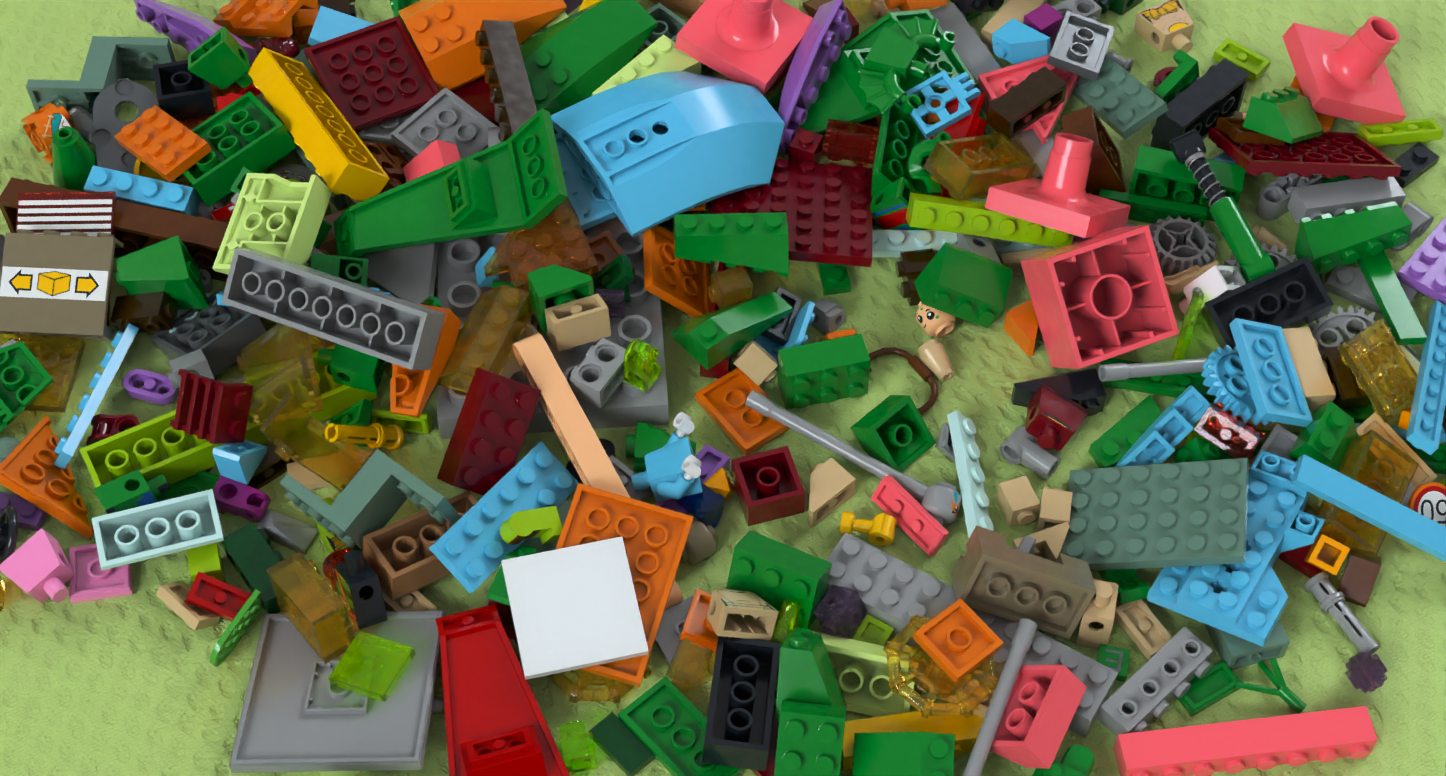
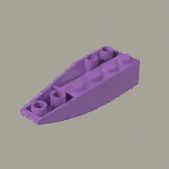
[134,0,257,83]
[778,0,852,154]

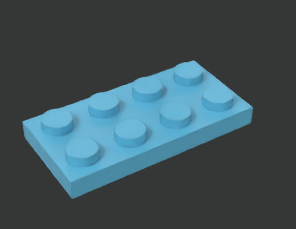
[1229,318,1313,427]

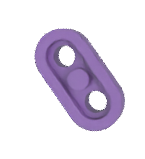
[123,369,179,405]

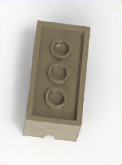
[951,525,1096,639]

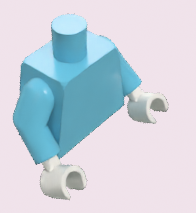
[631,412,703,501]

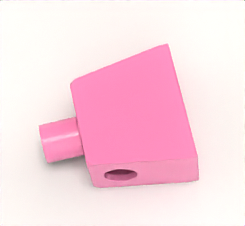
[0,528,74,603]

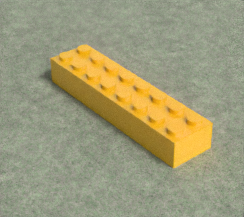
[247,47,390,202]

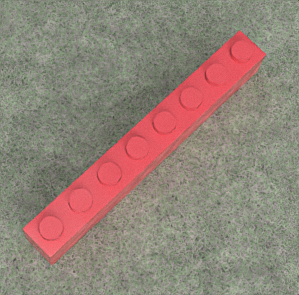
[1113,706,1378,776]

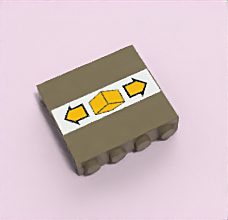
[0,229,123,341]

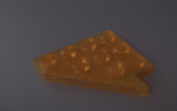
[484,198,598,293]

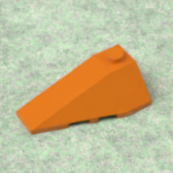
[390,304,462,418]

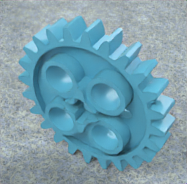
[1201,345,1275,426]

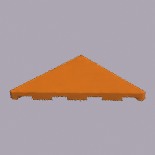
[0,416,94,539]

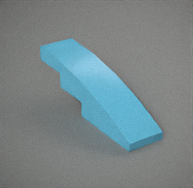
[1115,385,1213,467]

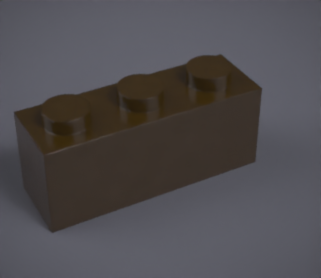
[986,66,1067,140]

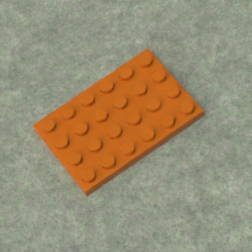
[555,483,694,687]

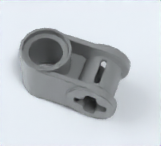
[1389,202,1434,251]

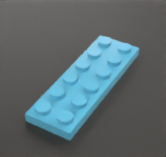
[429,441,579,593]

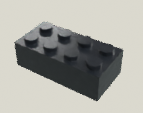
[1150,59,1250,151]
[1202,256,1334,349]
[701,636,780,771]

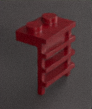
[170,369,253,444]

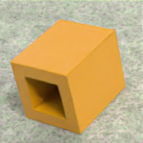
[1304,534,1350,575]

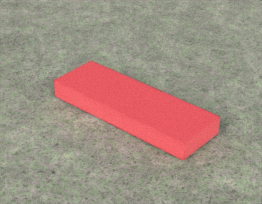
[871,475,950,557]

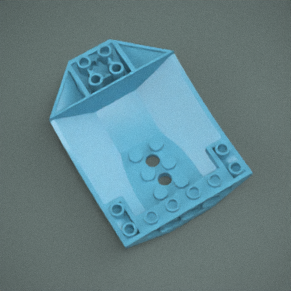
[551,71,785,237]

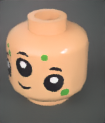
[915,301,956,338]

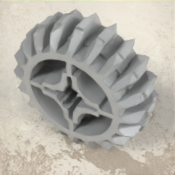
[1149,215,1217,276]

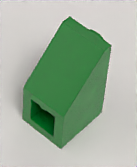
[310,253,369,287]

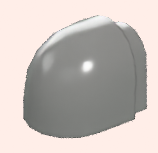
[811,299,846,334]

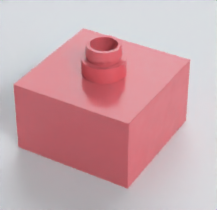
[1020,225,1179,369]

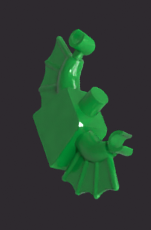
[857,16,956,115]

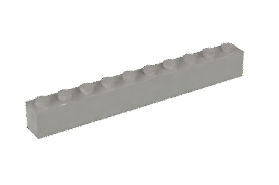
[929,3,1054,180]

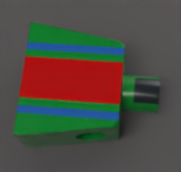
[870,177,924,230]

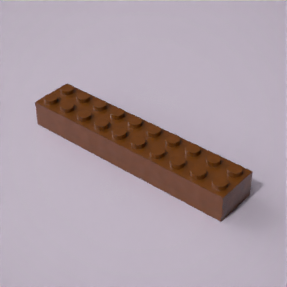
[0,177,229,282]

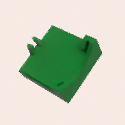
[1154,49,1200,104]

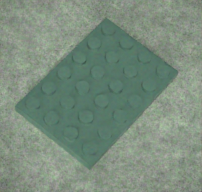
[1062,458,1249,571]

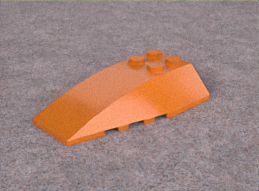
[398,0,567,91]

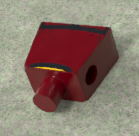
[1025,383,1089,450]

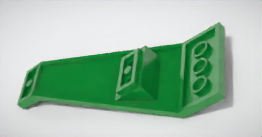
[333,108,568,258]

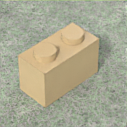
[545,293,612,352]

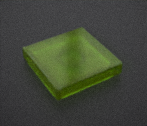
[1172,292,1204,360]
[328,631,416,702]

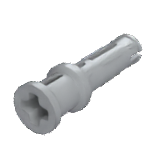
[1304,572,1380,658]

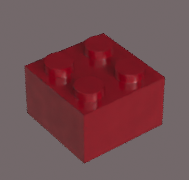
[731,446,805,526]

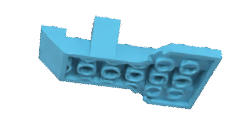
[1147,450,1325,647]

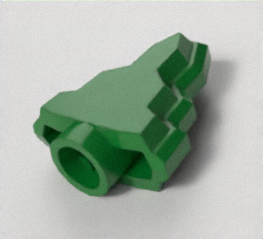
[626,421,696,472]

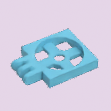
[906,70,981,139]

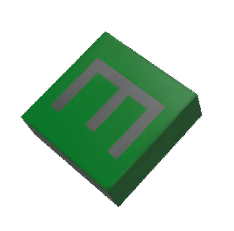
[1097,644,1131,682]

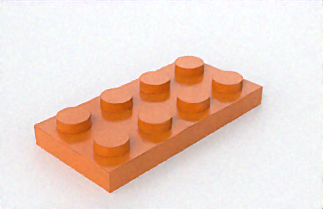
[114,105,212,183]

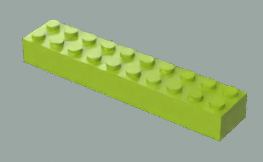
[79,344,378,488]

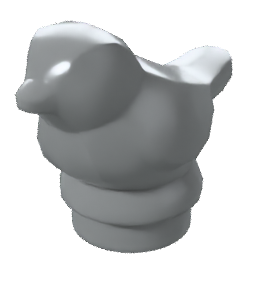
[67,106,94,145]

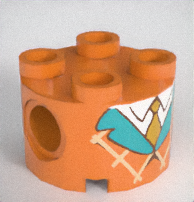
[21,103,81,163]

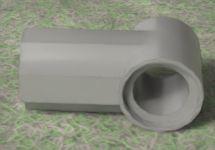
[999,426,1061,479]

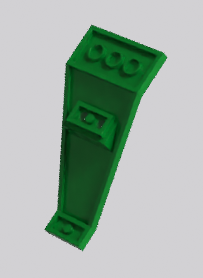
[768,9,977,151]

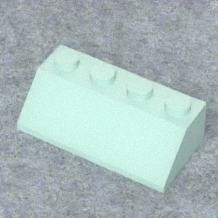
[92,489,224,570]

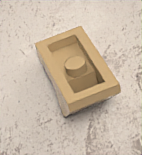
[1012,522,1070,562]

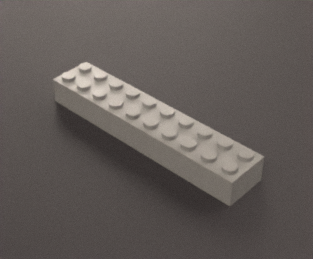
[824,532,1118,738]

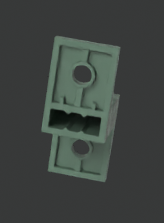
[26,36,176,118]
[280,449,461,550]

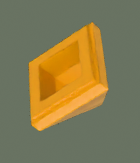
[702,468,736,509]

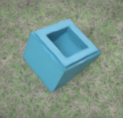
[475,247,499,287]

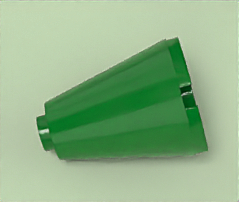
[52,127,97,193]

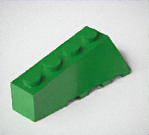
[1294,201,1413,275]
[673,212,789,277]

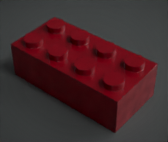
[437,367,542,495]

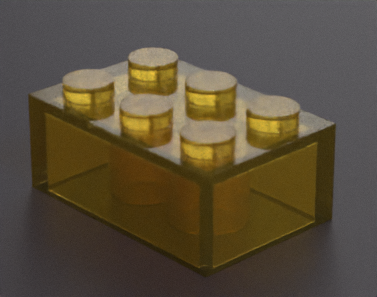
[267,551,357,664]

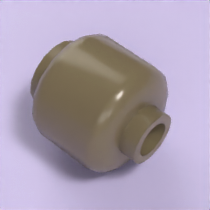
[681,521,718,565]

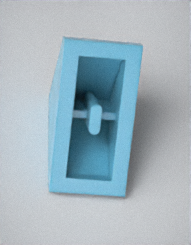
[212,439,267,485]

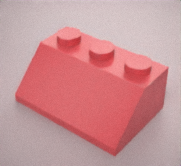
[990,665,1087,769]

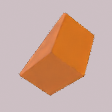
[1003,299,1038,356]

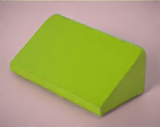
[371,409,433,434]

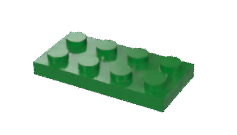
[618,676,746,776]

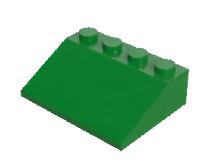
[181,91,297,207]
[852,732,955,776]

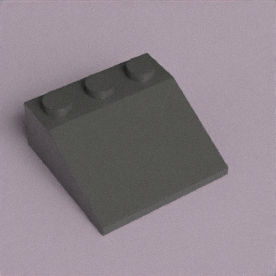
[149,292,270,379]

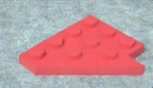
[978,54,1080,145]

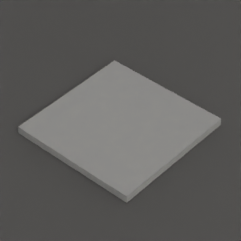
[229,610,446,773]

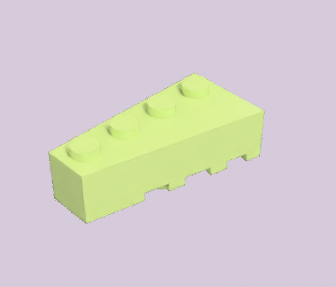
[592,34,701,96]

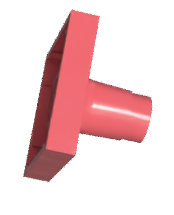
[675,0,813,96]
[1282,16,1406,124]
[985,133,1131,238]

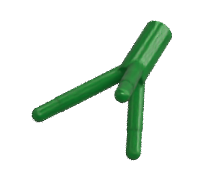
[1235,658,1307,714]

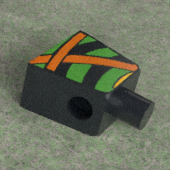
[334,550,388,630]

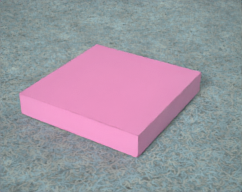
[69,544,133,604]

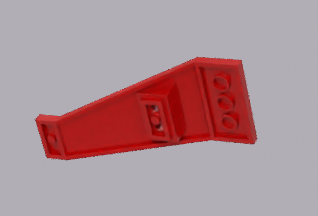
[435,604,570,776]

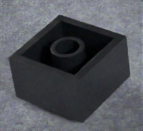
[152,60,216,121]

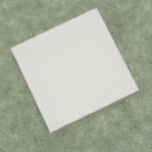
[501,536,649,680]

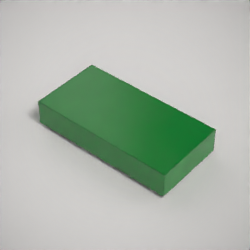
[1176,660,1241,717]

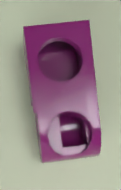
[213,476,271,523]

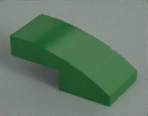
[1098,569,1149,604]

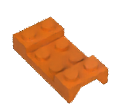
[213,0,319,37]

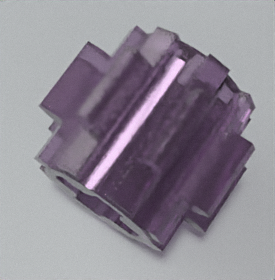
[1345,651,1388,693]

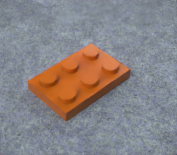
[695,368,790,456]

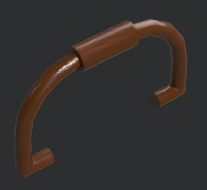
[869,347,938,415]

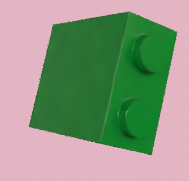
[114,235,209,309]
[775,628,847,722]

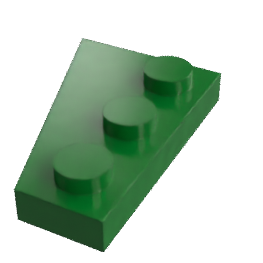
[1089,395,1162,468]

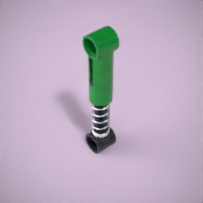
[1169,129,1276,283]

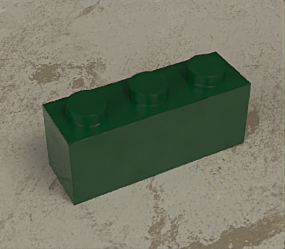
[221,522,301,614]

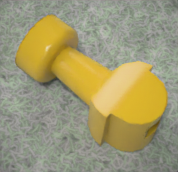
[839,511,897,546]

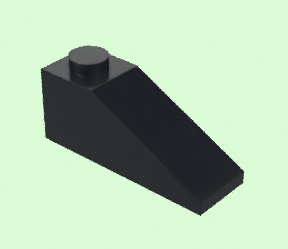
[1011,368,1106,416]

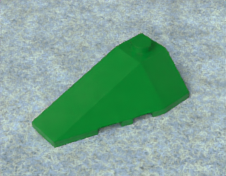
[671,291,793,371]

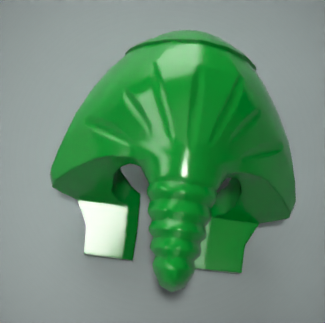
[907,131,966,197]

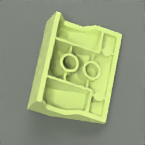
[212,173,332,274]

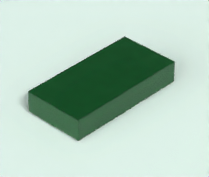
[589,712,654,776]

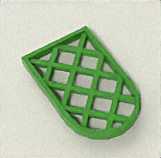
[210,589,262,667]

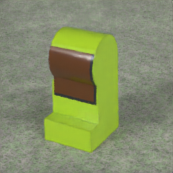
[500,506,562,545]

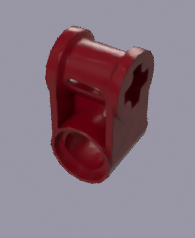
[86,414,140,446]

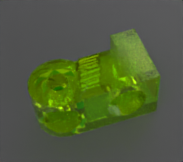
[624,338,662,393]

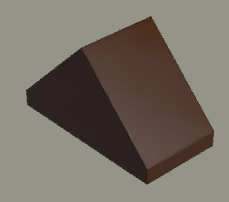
[1337,547,1381,607]

